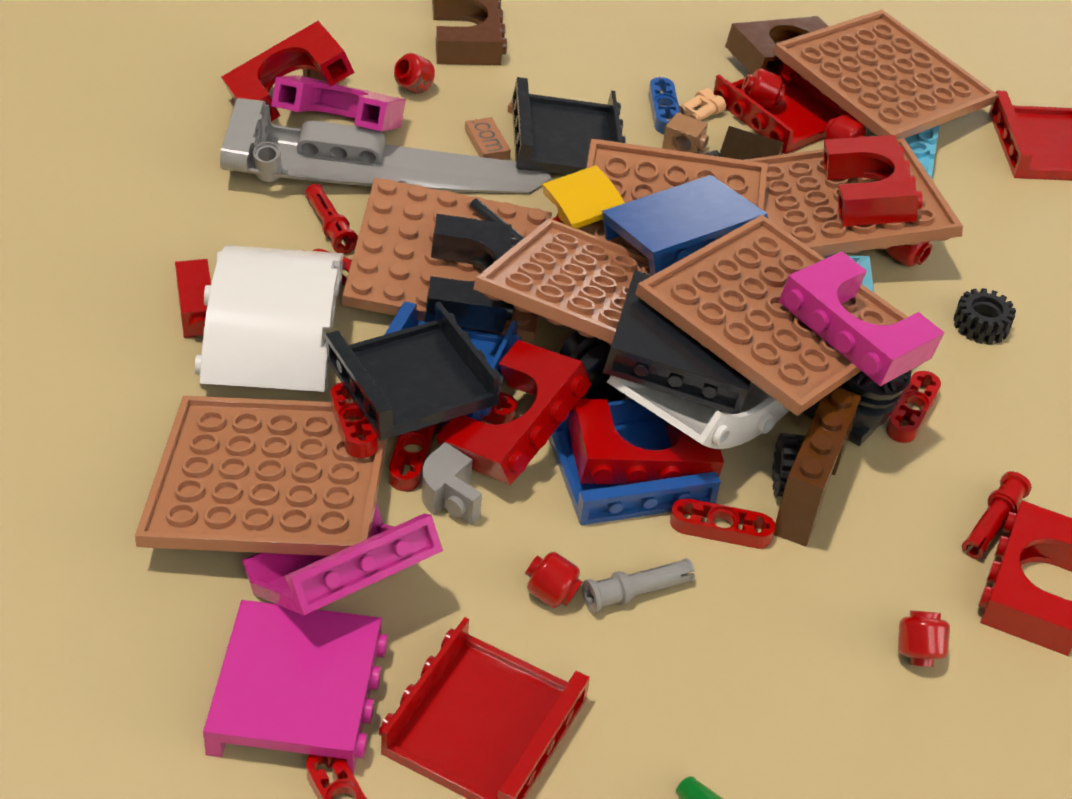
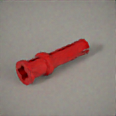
[305,183,358,254]
[961,471,1032,559]

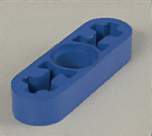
[648,77,680,134]

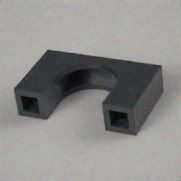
[424,214,517,333]

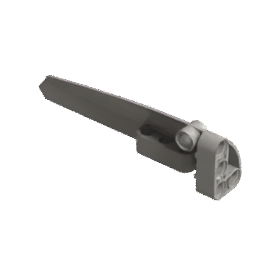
[220,98,551,194]

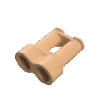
[679,88,726,121]

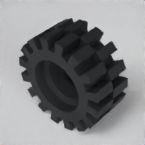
[953,288,1016,344]
[772,433,806,497]

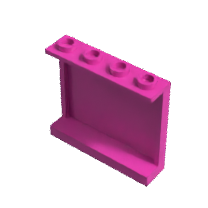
[242,503,443,615]
[203,600,388,774]

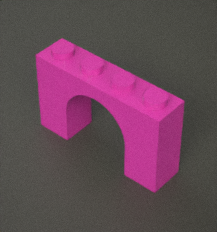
[271,75,406,131]
[778,251,945,386]

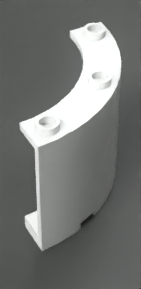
[195,245,344,392]
[607,376,789,449]

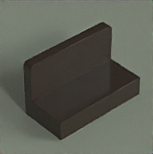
[720,126,785,160]

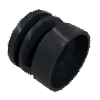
[838,370,912,429]

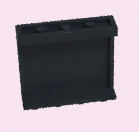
[512,77,626,175]
[603,270,751,414]
[325,302,502,441]

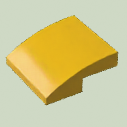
[542,165,625,229]

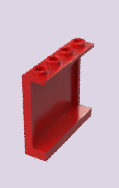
[713,64,858,154]
[989,90,1072,181]
[379,617,590,799]

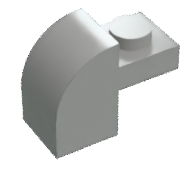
[422,442,482,525]

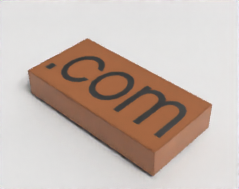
[465,117,511,160]

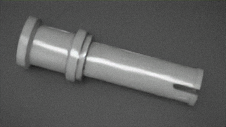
[582,558,695,613]

